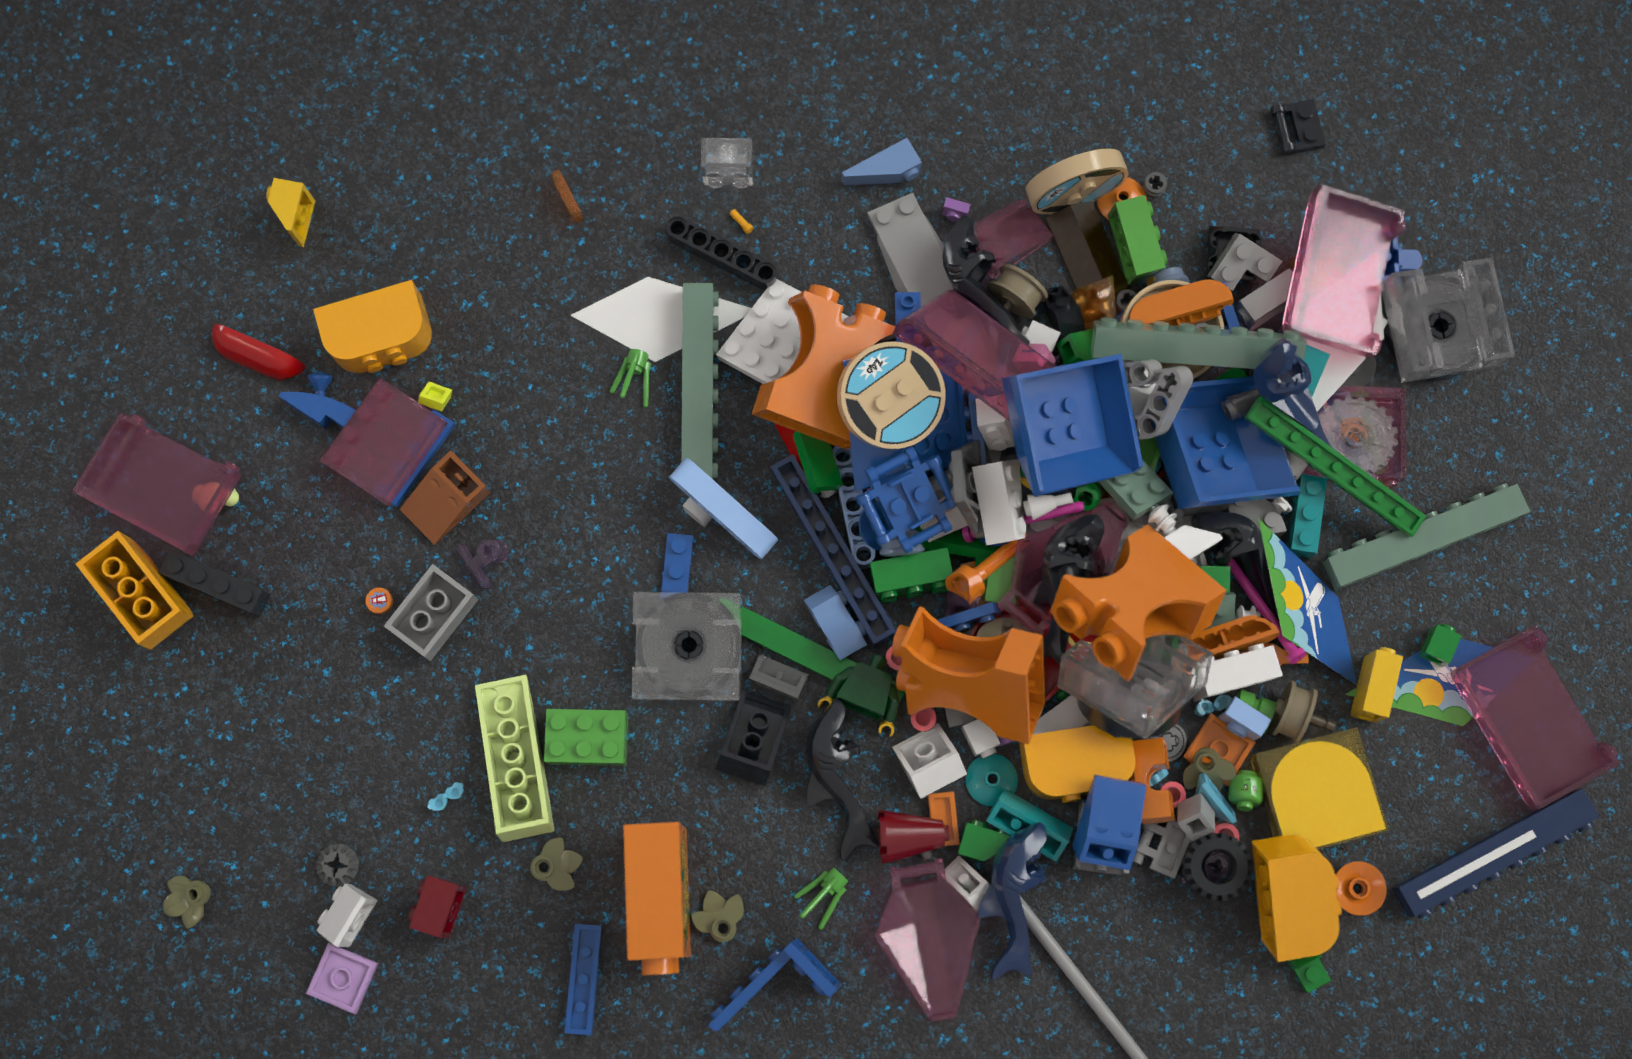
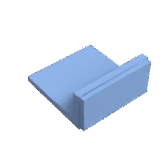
[1218,696,1271,741]

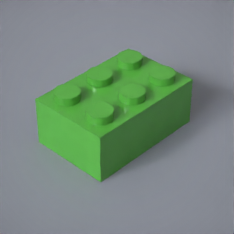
[1107,195,1167,286]
[544,709,628,766]

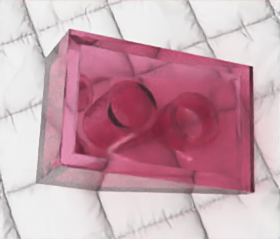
[973,198,1054,279]

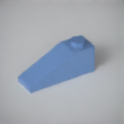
[842,138,922,185]

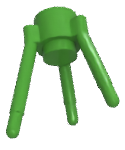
[610,349,651,408]
[794,868,848,930]

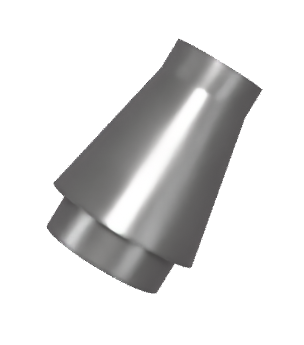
[1221,388,1261,421]

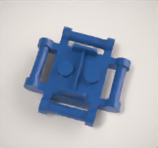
[855,446,957,554]

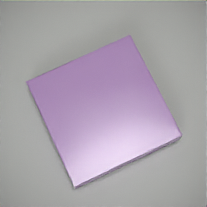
[306,943,379,1014]

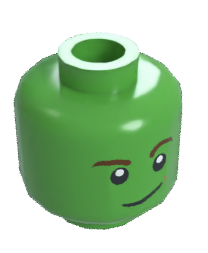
[1228,770,1264,812]

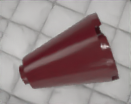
[878,810,950,864]

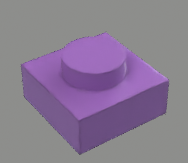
[942,197,971,222]

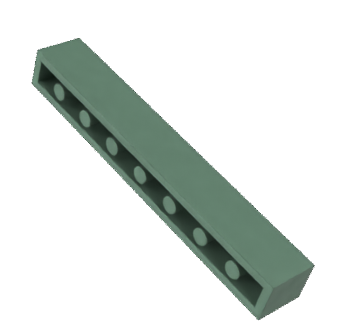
[681,283,719,479]
[1091,318,1307,369]
[1322,483,1531,591]

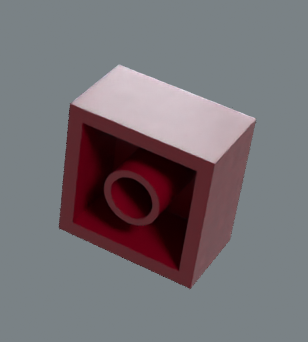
[408,875,467,938]

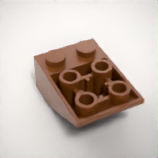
[400,451,491,545]

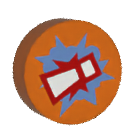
[366,588,393,614]

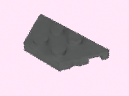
[949,440,985,539]

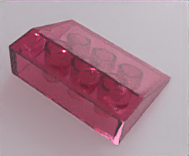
[320,378,448,507]

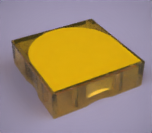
[1250,727,1389,849]

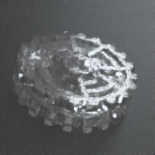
[1318,395,1398,477]

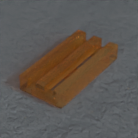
[551,169,584,223]

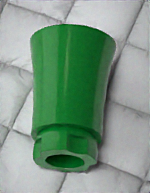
[1072,481,1107,511]

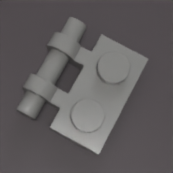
[1133,821,1190,879]

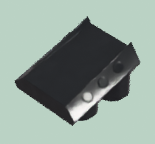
[1206,225,1261,280]

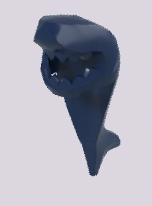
[1253,338,1330,446]
[977,822,1047,980]

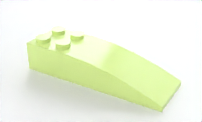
[475,675,554,842]

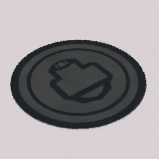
[1148,722,1189,764]

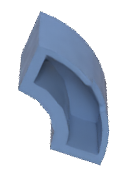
[804,585,867,660]

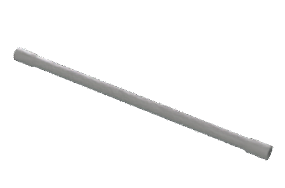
[1019,894,1148,1059]

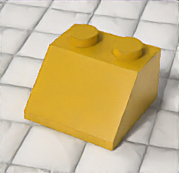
[266,178,315,247]

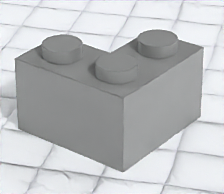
[1207,233,1282,291]

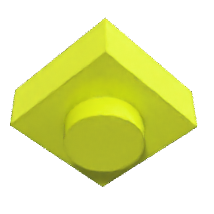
[418,382,452,412]

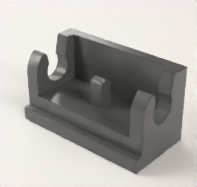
[749,655,809,701]

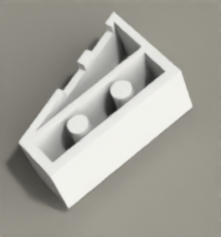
[972,459,1026,545]
[1185,643,1283,702]

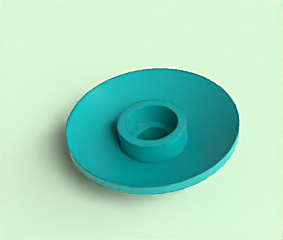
[965,754,1018,806]

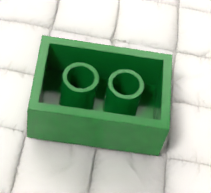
[869,548,953,604]

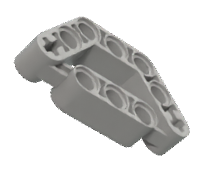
[1123,359,1193,439]

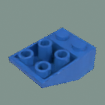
[1072,774,1146,870]

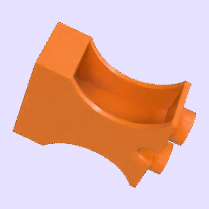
[752,284,899,450]
[1050,524,1227,681]
[892,607,1045,744]

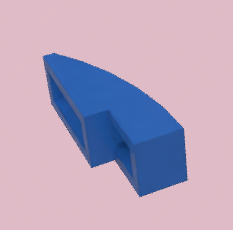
[279,392,363,434]

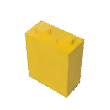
[1350,647,1403,723]

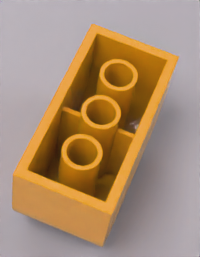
[313,280,432,373]
[76,531,193,650]
[1018,725,1135,803]
[1251,834,1342,962]

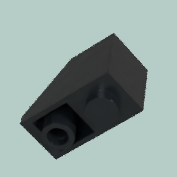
[1042,285,1085,339]

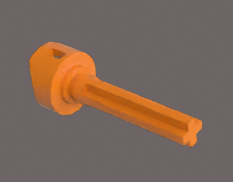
[945,532,1031,605]

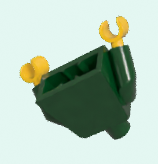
[818,655,900,737]

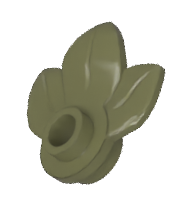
[1183,747,1236,791]
[530,838,583,891]
[163,876,211,929]
[692,890,744,942]

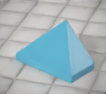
[1195,772,1237,824]

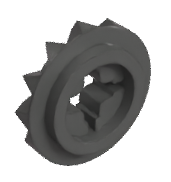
[316,844,359,887]

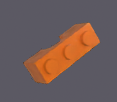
[1130,737,1175,825]

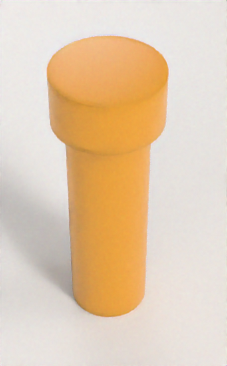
[730,209,754,234]

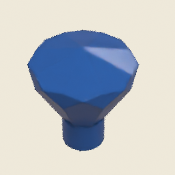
[307,371,333,397]

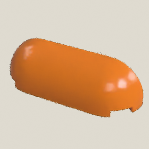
[1130,280,1234,326]
[1176,615,1279,669]

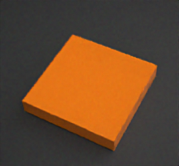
[1182,713,1256,787]

